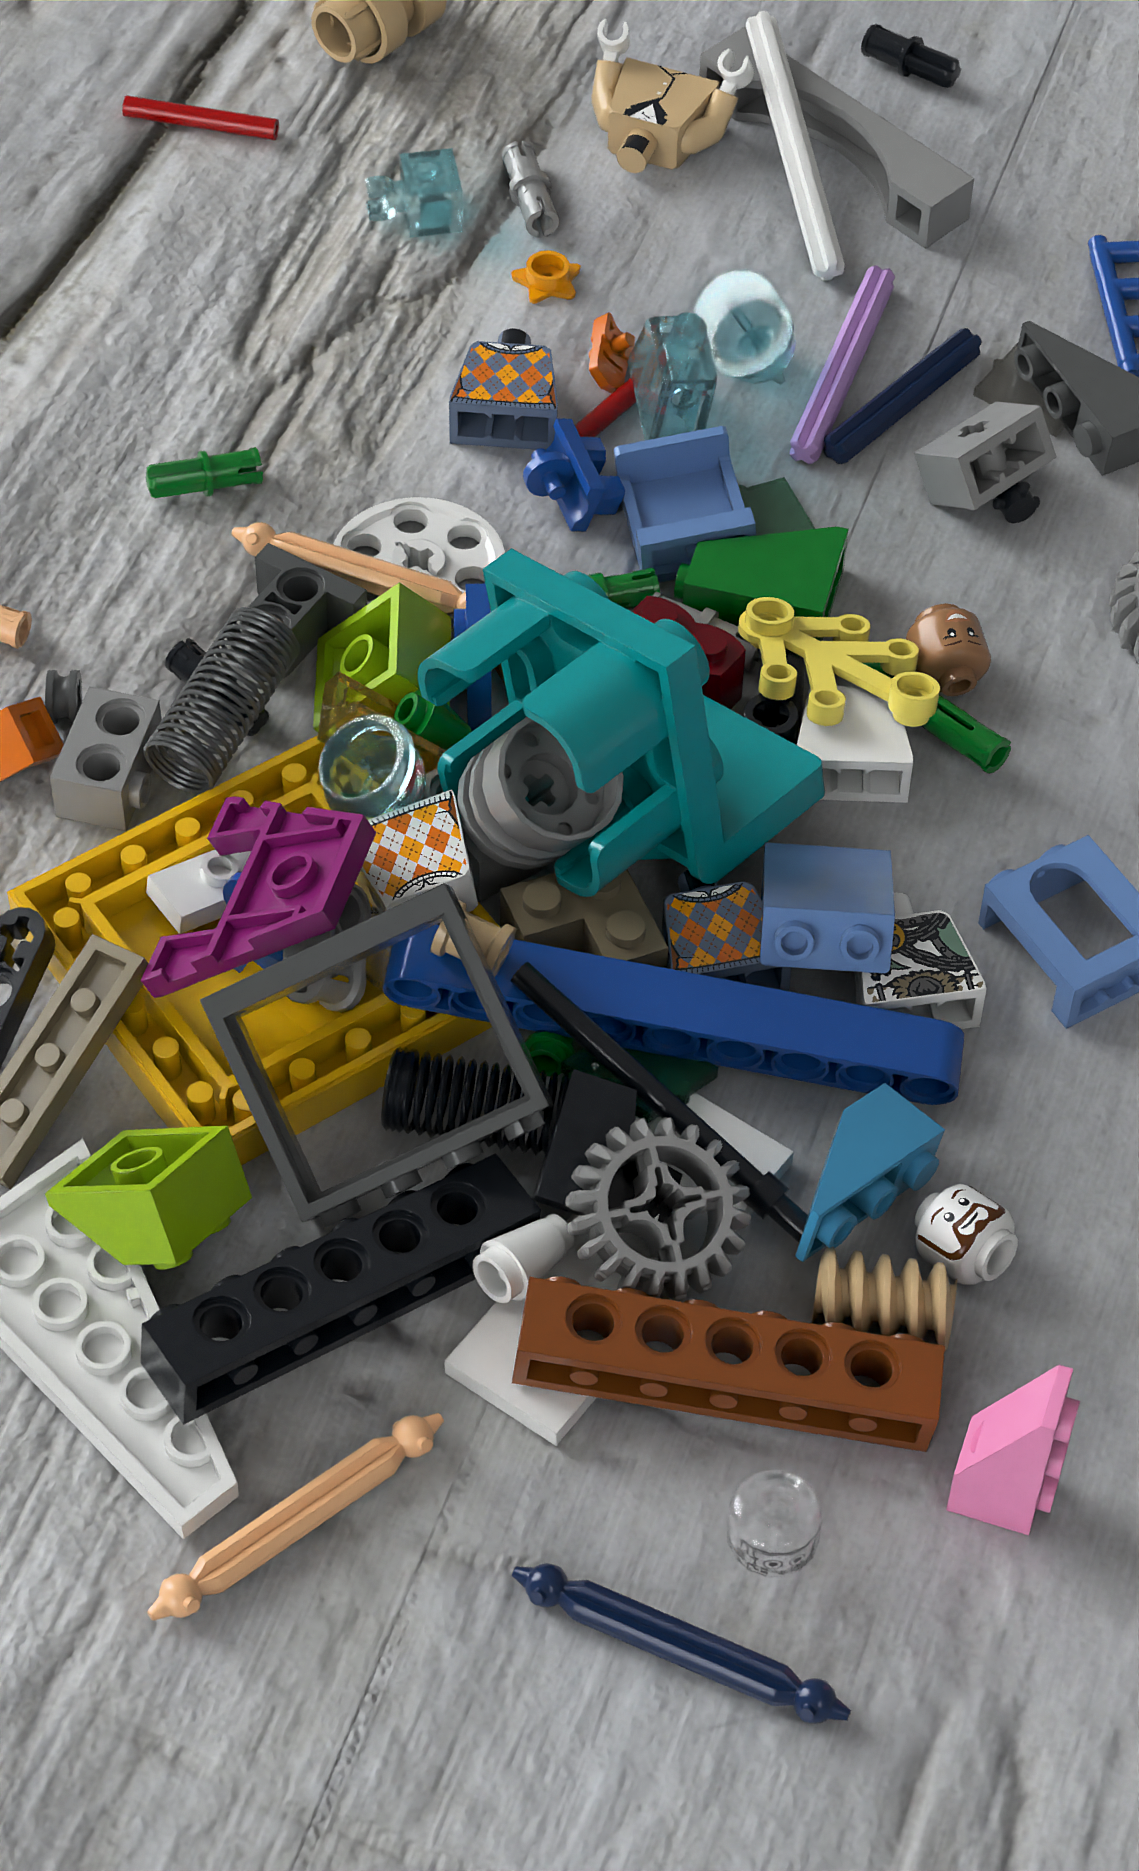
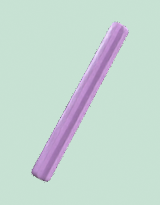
[789,265,895,464]

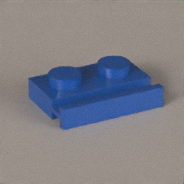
[454,584,492,731]

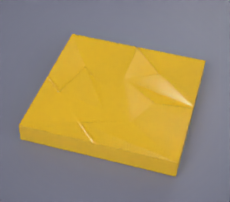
[7,729,500,1166]

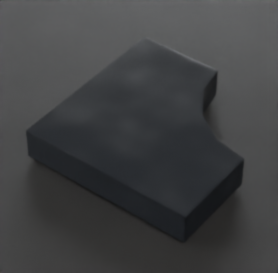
[532,1069,683,1223]

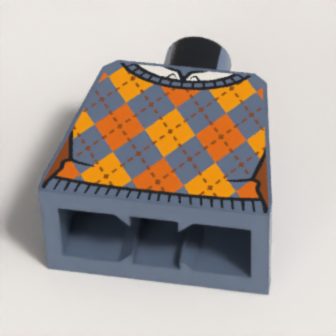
[449,328,558,450]
[662,870,792,991]

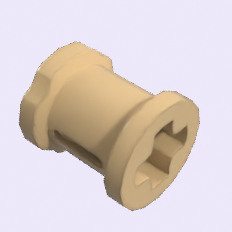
[430,900,517,977]

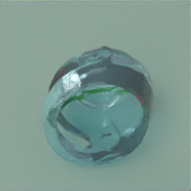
[318,714,427,820]

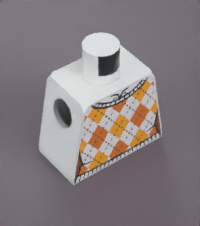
[356,789,478,925]

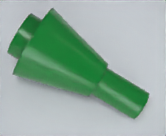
[394,688,472,751]

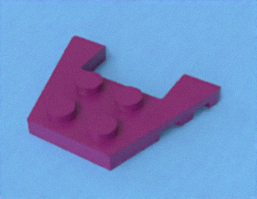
[140,796,376,998]

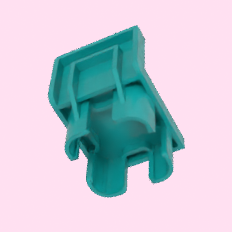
[418,548,825,897]

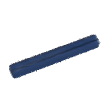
[823,328,982,464]

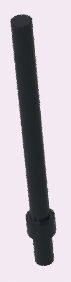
[510,962,808,1243]

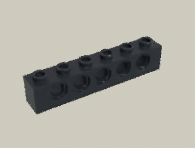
[141,1153,541,1425]

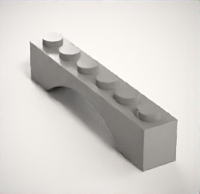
[699,27,974,249]

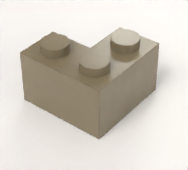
[500,869,668,968]

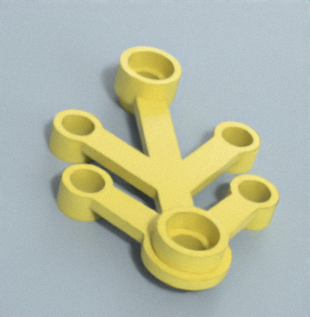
[738,597,940,727]

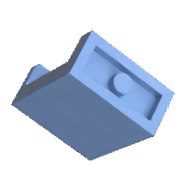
[614,426,756,583]
[760,842,895,973]

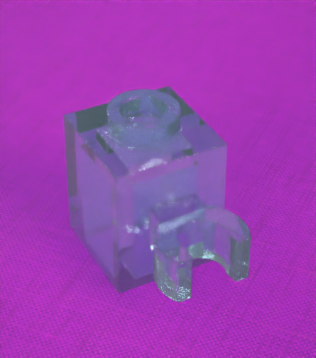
[365,148,463,238]

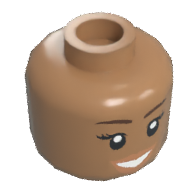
[906,603,991,696]

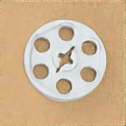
[333,497,505,637]

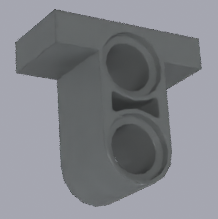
[240,543,367,682]

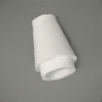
[473,1213,575,1303]

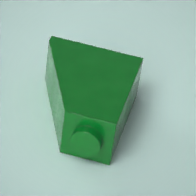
[674,526,849,641]

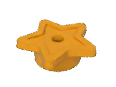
[511,251,581,304]

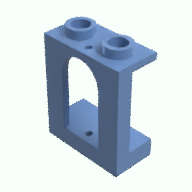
[978,835,1139,1029]

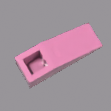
[946,1365,1080,1535]

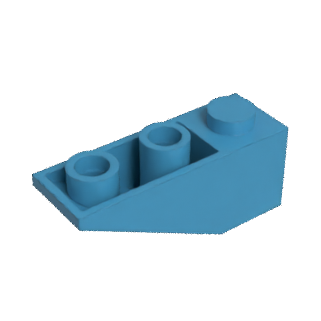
[795,1083,945,1262]

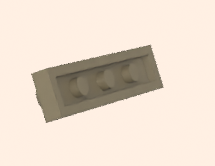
[0,934,148,1190]

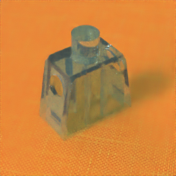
[628,312,717,440]

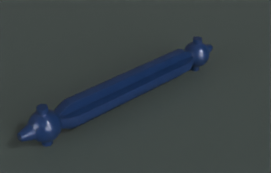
[512,1563,851,1724]

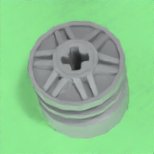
[457,717,624,870]

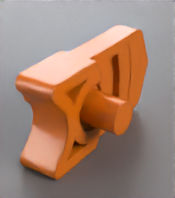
[588,312,635,393]

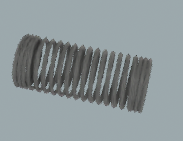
[143,607,300,794]

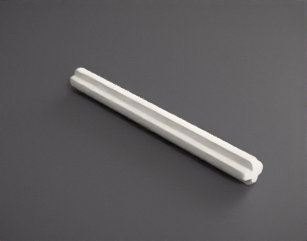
[746,11,845,281]

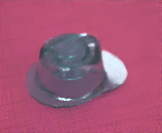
[693,269,796,384]

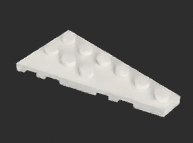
[0,1138,239,1539]

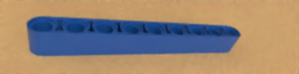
[383,925,964,1105]

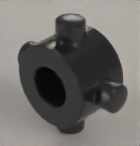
[993,481,1040,523]

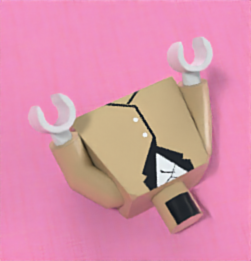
[591,19,754,173]

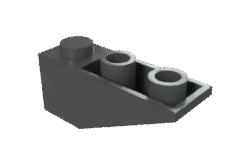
[1014,321,1139,476]

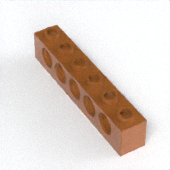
[512,1276,945,1452]

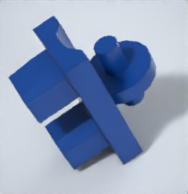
[523,418,625,532]

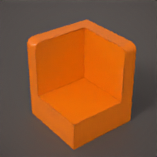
[0,697,64,782]

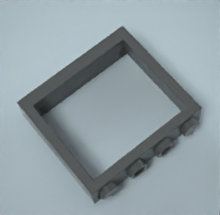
[200,883,554,1228]

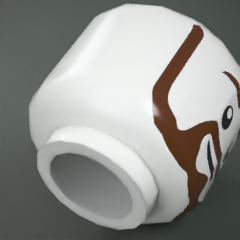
[915,1184,1018,1285]

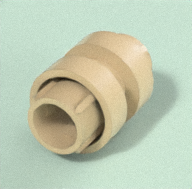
[311,0,447,64]

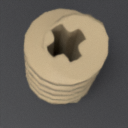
[811,1247,957,1352]

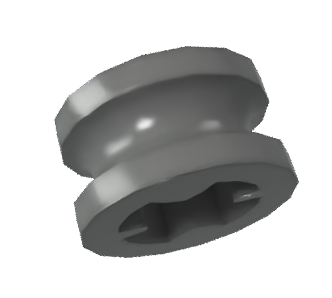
[45,670,82,724]

